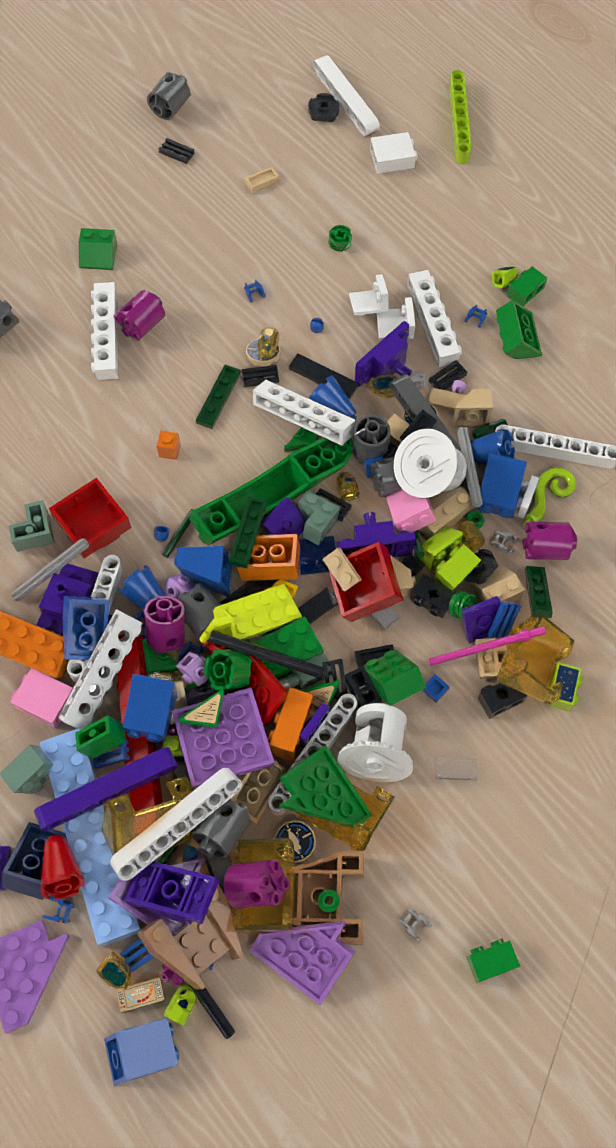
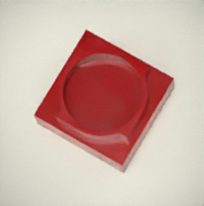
[49,477,132,559]
[328,542,404,622]

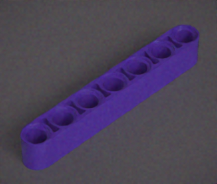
[34,747,178,832]

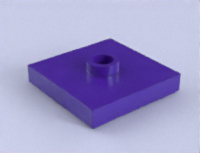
[261,497,306,537]
[461,596,501,644]
[299,703,329,749]

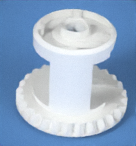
[394,429,467,498]
[338,703,413,782]

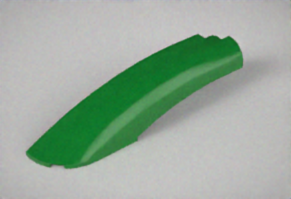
[189,437,353,545]

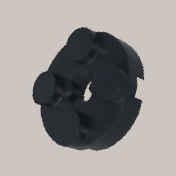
[308,93,340,122]
[464,549,498,584]

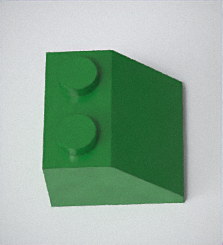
[78,228,117,270]

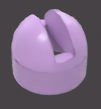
[452,380,467,394]

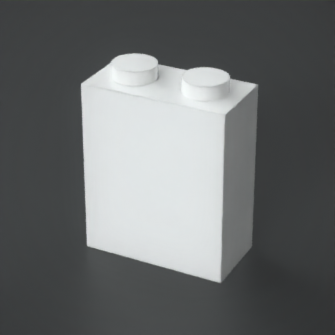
[370,132,418,174]

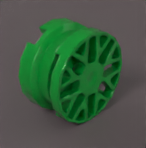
[328,225,352,252]
[449,591,478,620]

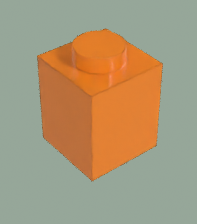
[156,430,181,460]

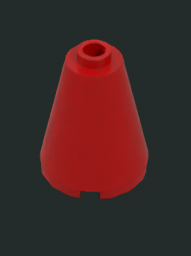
[40,835,85,899]

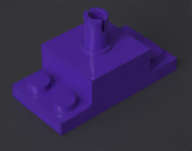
[355,320,412,388]
[337,512,416,557]
[37,563,99,635]
[125,861,220,925]

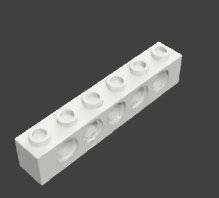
[407,270,462,367]
[91,282,118,380]
[253,380,355,445]
[58,609,142,730]

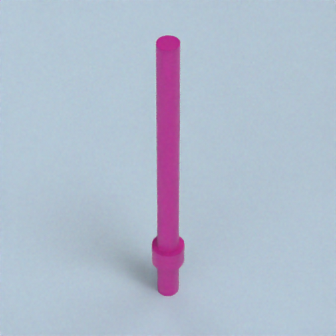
[429,626,546,666]

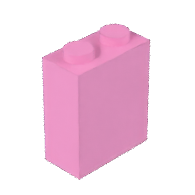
[386,489,437,533]
[10,668,73,728]

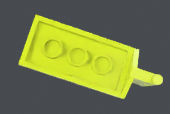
[199,584,302,643]

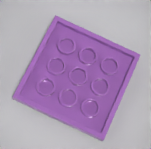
[172,688,275,790]

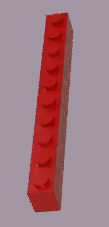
[114,634,164,835]

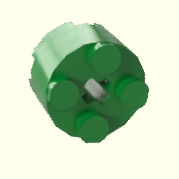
[204,649,252,690]

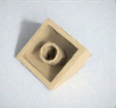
[452,388,493,427]
[469,566,525,602]

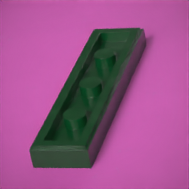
[196,364,241,429]
[228,497,267,569]
[525,566,553,618]

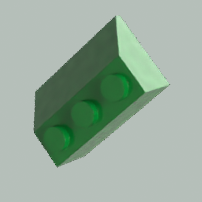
[496,300,542,359]

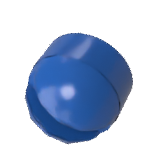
[310,318,324,333]
[154,526,169,542]
[182,844,198,862]

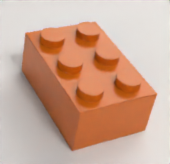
[237,534,300,581]
[268,688,313,763]

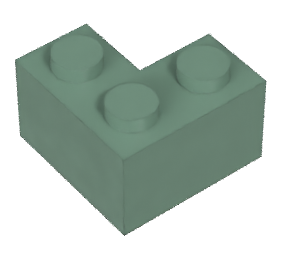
[297,490,340,546]
[9,500,54,552]
[0,745,53,794]

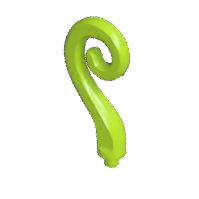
[523,467,576,528]

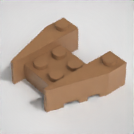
[285,852,364,945]
[137,884,243,989]

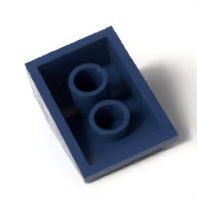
[2,822,67,900]

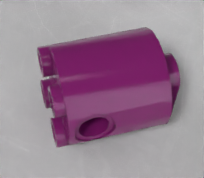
[114,290,165,341]
[523,522,577,560]
[144,596,185,654]
[224,859,289,909]

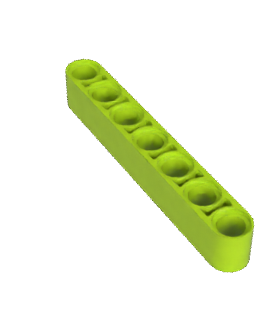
[449,70,471,164]

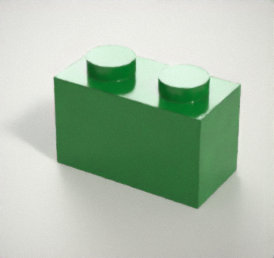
[507,266,547,307]
[75,715,126,759]
[466,938,520,983]

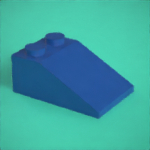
[63,596,110,660]

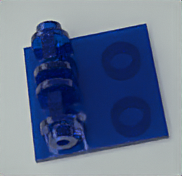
[299,536,336,575]

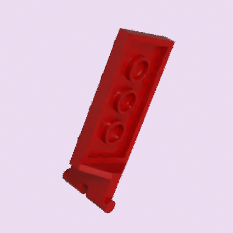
[202,640,289,724]

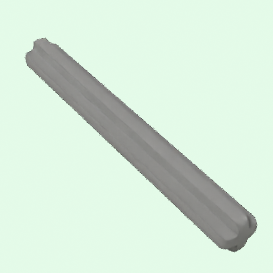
[457,427,483,508]
[11,538,89,601]

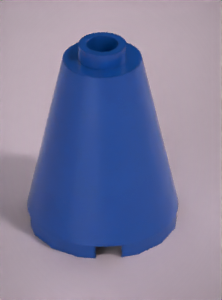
[309,375,357,419]
[470,429,515,464]
[118,565,165,610]

